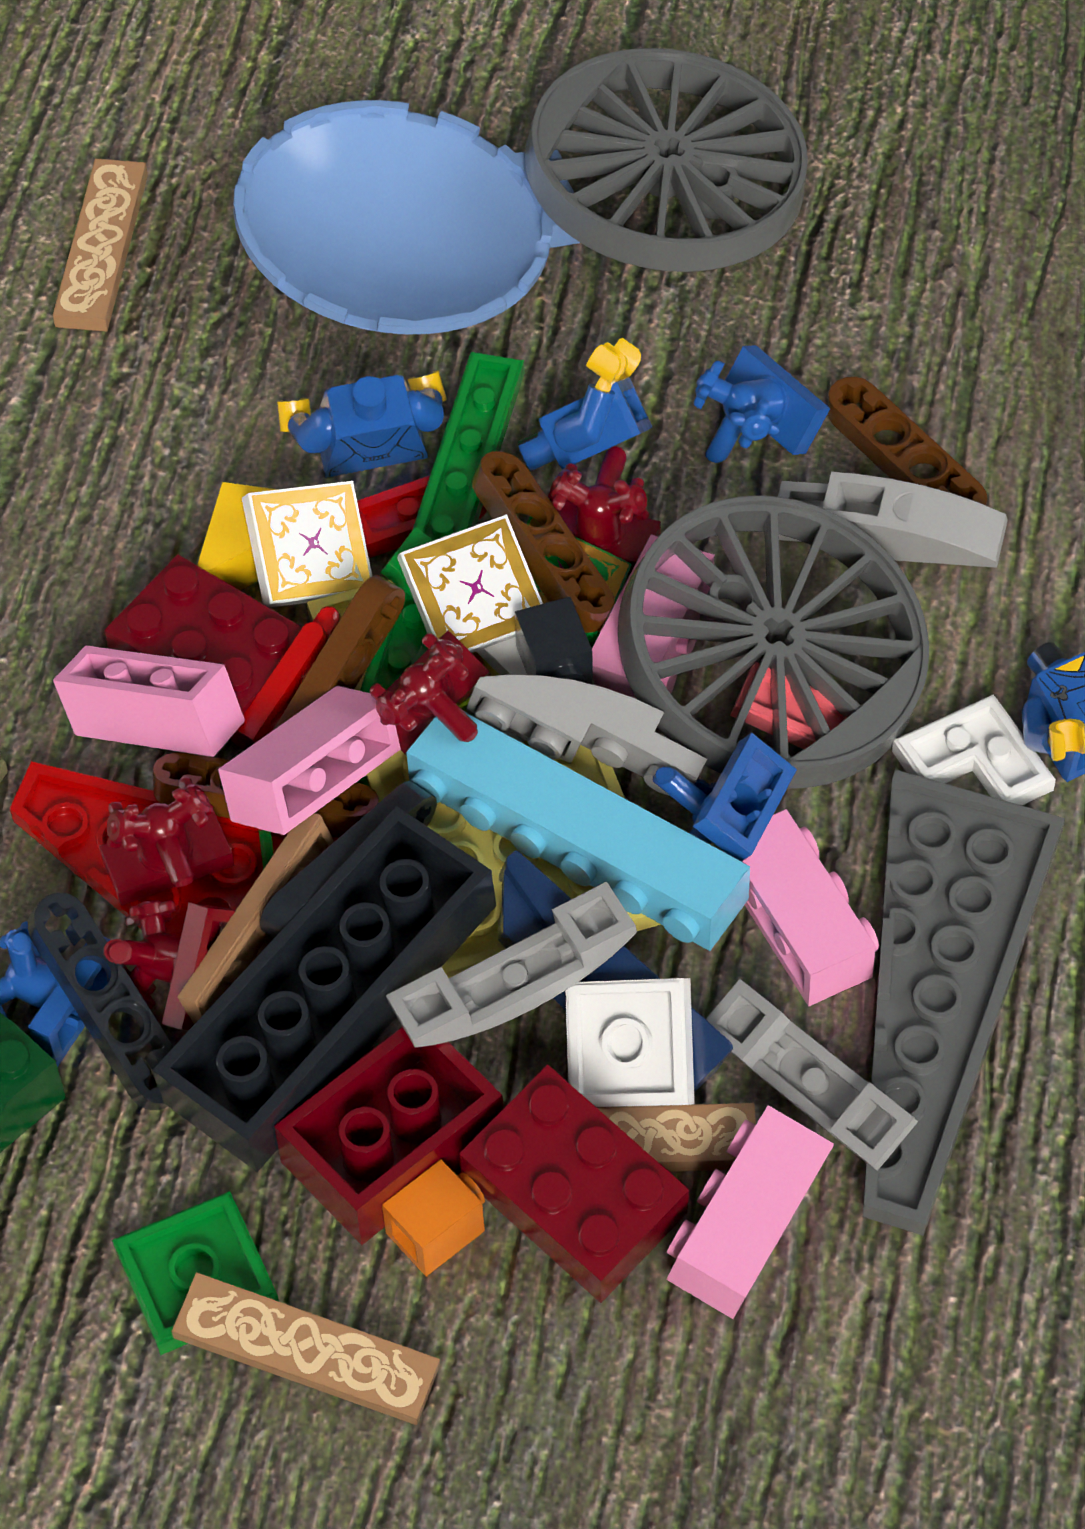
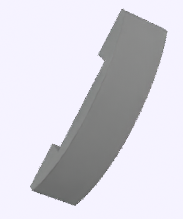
[386,881,637,1047]
[706,979,918,1171]

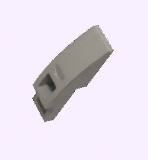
[778,472,1008,568]
[466,675,707,795]

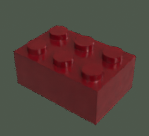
[105,554,302,750]
[274,1027,503,1245]
[459,1064,689,1303]

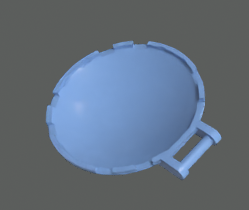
[233,100,580,335]

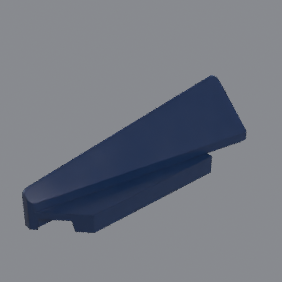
[498,850,733,1091]

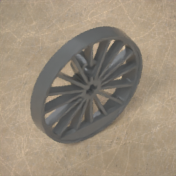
[525,48,808,272]
[618,496,929,788]

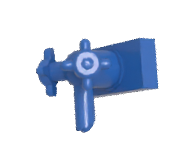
[694,345,830,463]
[652,733,797,862]
[0,921,110,1067]

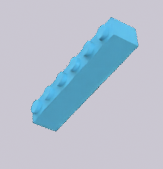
[406,712,750,951]

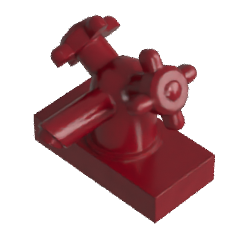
[548,446,661,574]
[370,630,491,756]
[99,777,235,906]
[104,900,236,1030]

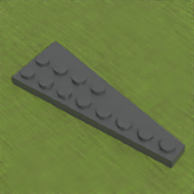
[862,770,1065,1236]

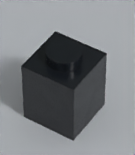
[515,596,593,685]

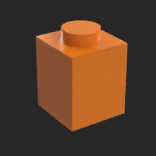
[382,1159,485,1277]

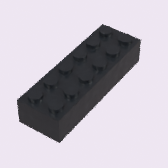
[152,806,497,1172]

